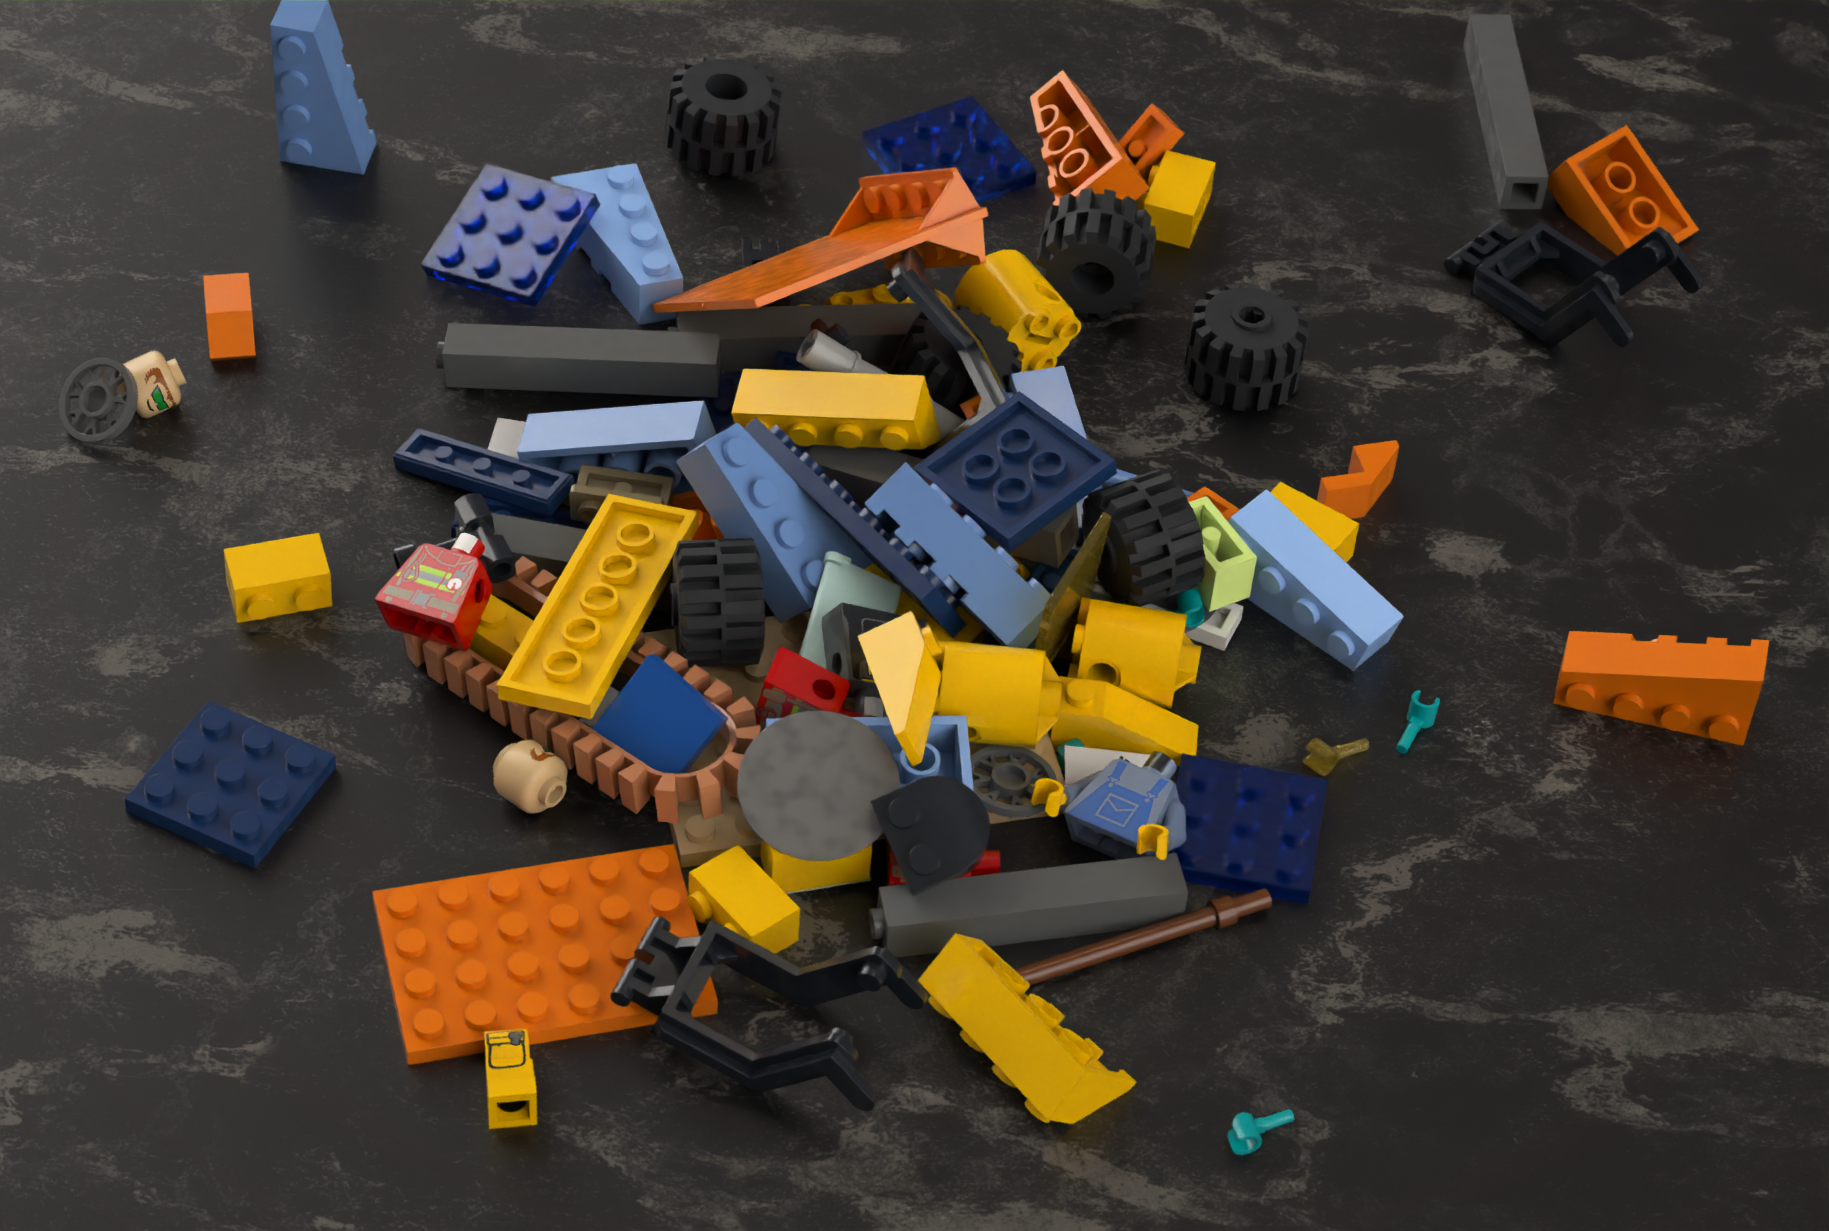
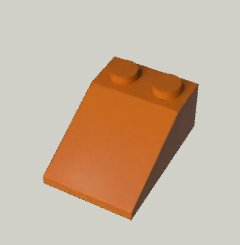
[1547,125,1699,256]

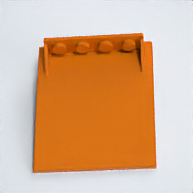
[652,167,989,313]

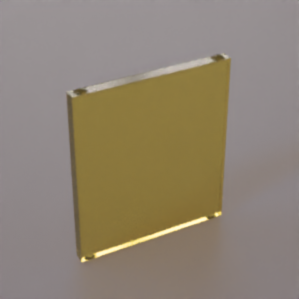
[1034,512,1112,663]

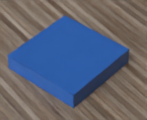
[592,654,729,774]

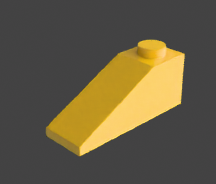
[858,611,942,767]
[1050,676,1198,768]

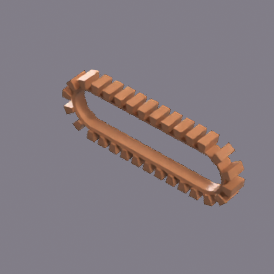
[402,556,761,823]

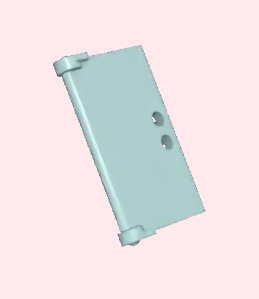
[799,551,902,708]

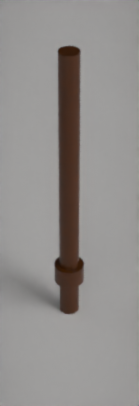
[1014,888,1272,985]

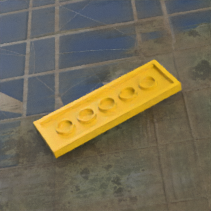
[497,494,699,719]

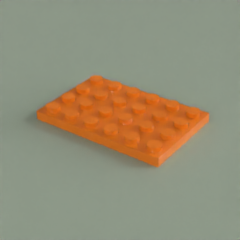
[373,844,718,1065]

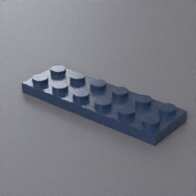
[744,417,966,638]

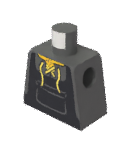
[821,602,927,717]

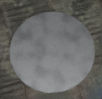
[737,711,900,861]

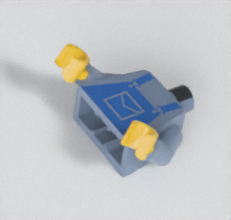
[1031,751,1186,860]

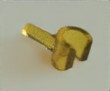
[1302,737,1369,776]

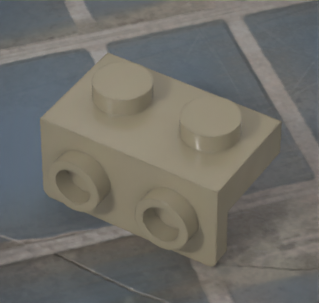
[569,464,674,524]

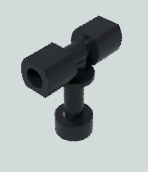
[392,493,516,583]

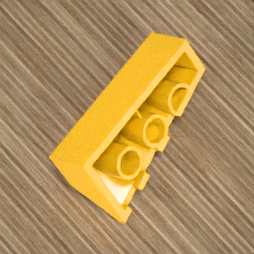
[731,369,940,450]
[918,933,1136,1124]

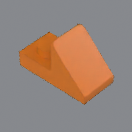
[1119,103,1184,183]

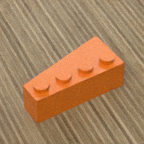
[1030,70,1150,206]
[1553,631,1769,746]

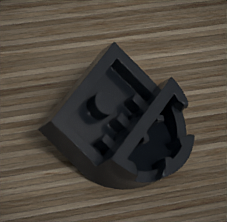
[870,776,991,896]

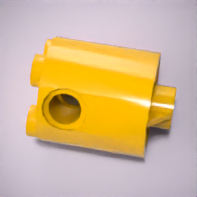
[953,250,1081,372]
[1068,597,1202,709]
[932,640,1062,749]

